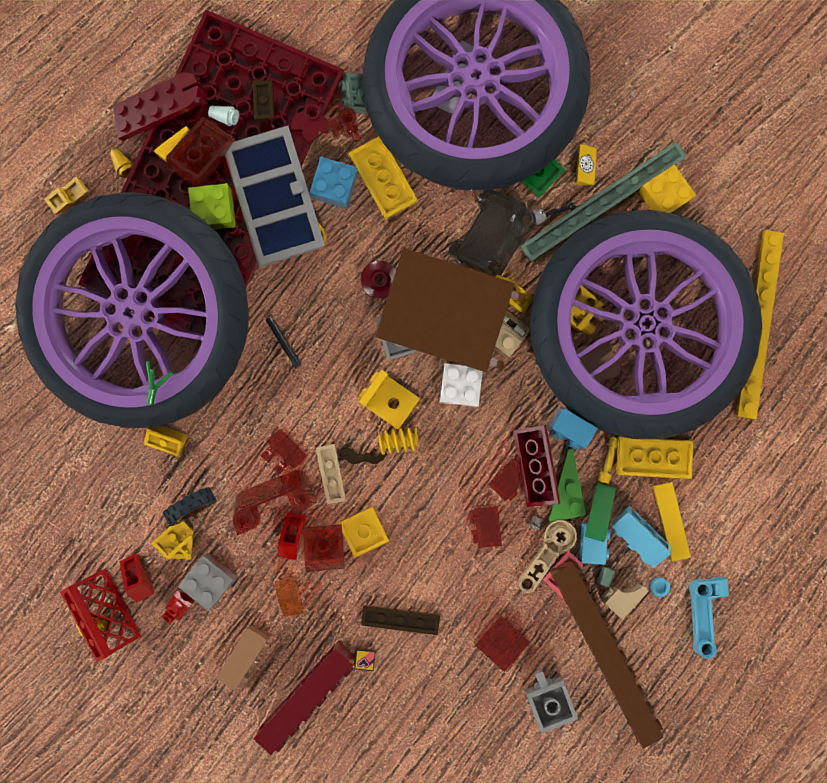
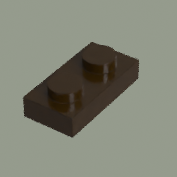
[252,80,275,122]

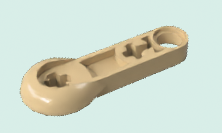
[518,520,577,593]

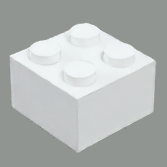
[439,363,483,407]

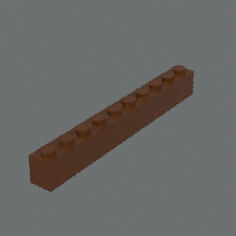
[550,560,664,749]

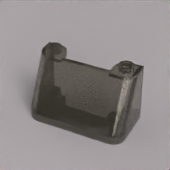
[447,189,532,277]

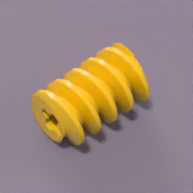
[378,427,418,455]

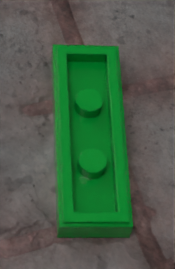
[585,483,616,542]

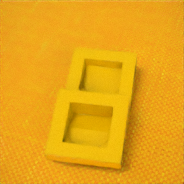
[44,177,90,215]

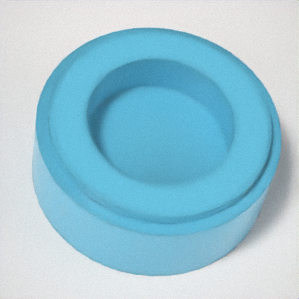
[649,577,670,597]

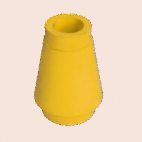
[110,149,133,178]

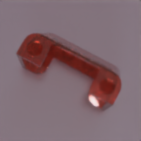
[232,470,317,535]

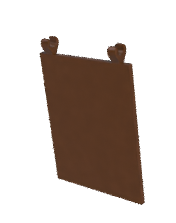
[375,247,526,373]

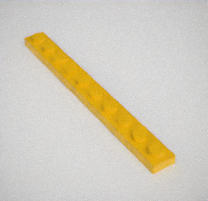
[735,230,784,420]

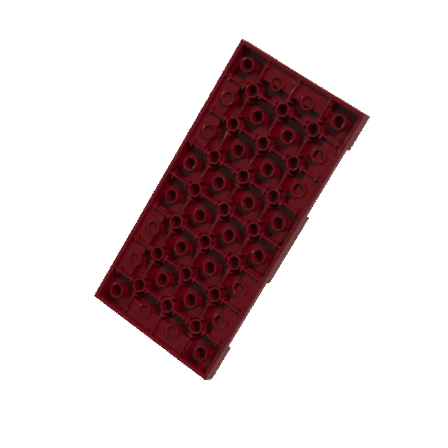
[78,9,345,334]

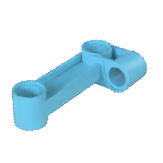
[689,577,729,659]

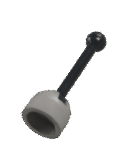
[531,202,576,225]

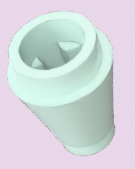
[208,106,239,126]

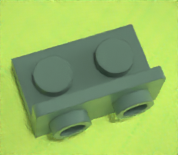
[339,73,368,116]

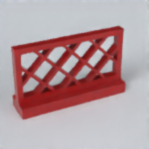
[60,568,141,662]

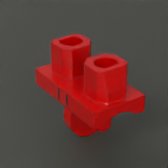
[161,591,193,624]

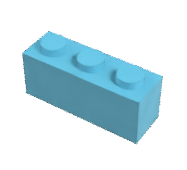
[612,506,671,568]

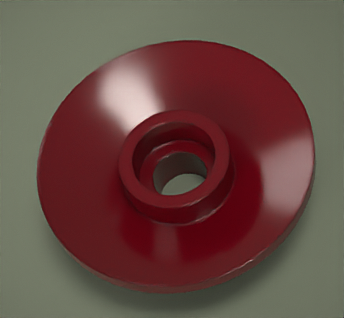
[361,260,396,299]

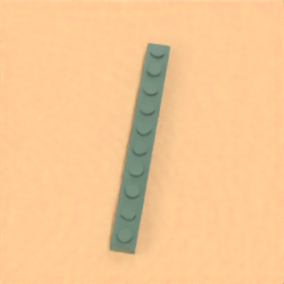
[520,142,687,263]

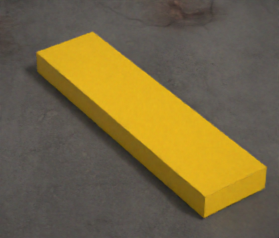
[652,482,691,562]

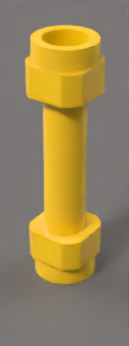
[598,437,618,484]

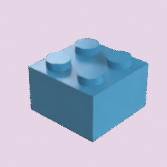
[309,157,358,209]
[547,408,598,450]

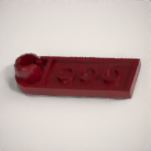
[113,72,207,141]

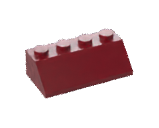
[513,425,560,507]

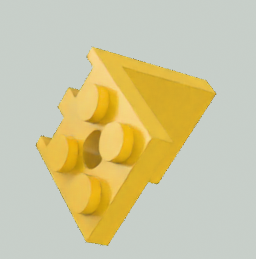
[358,370,420,430]

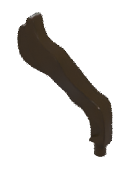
[338,448,388,464]

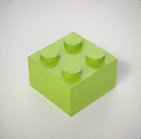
[188,183,236,230]

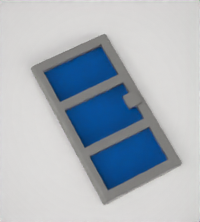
[222,126,325,267]

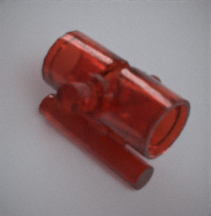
[330,104,360,142]

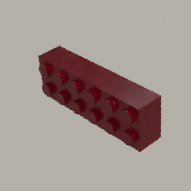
[253,640,355,755]

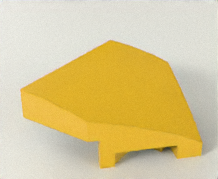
[151,521,194,560]

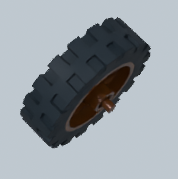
[163,487,217,526]

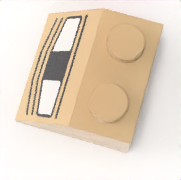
[495,311,530,359]

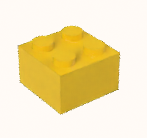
[638,164,696,213]

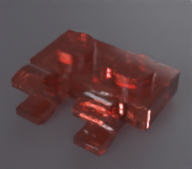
[260,428,308,474]

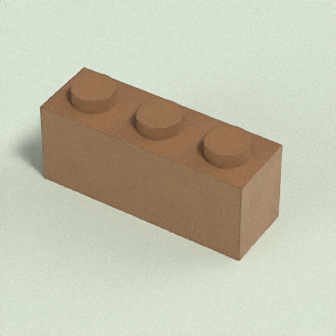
[216,624,270,691]

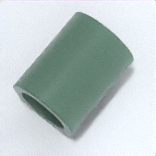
[597,566,615,588]

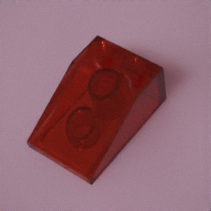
[166,117,234,187]

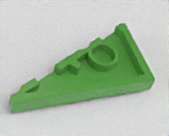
[548,449,586,522]

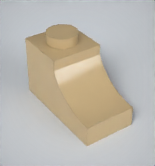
[601,583,649,620]

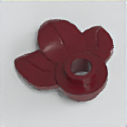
[291,104,330,142]

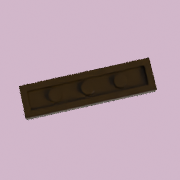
[361,605,440,635]

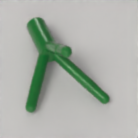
[146,361,173,405]

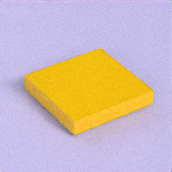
[338,506,389,558]

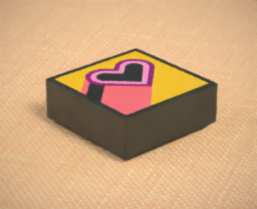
[354,648,376,671]

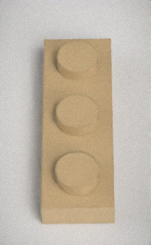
[316,444,346,505]

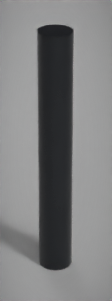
[265,317,302,369]

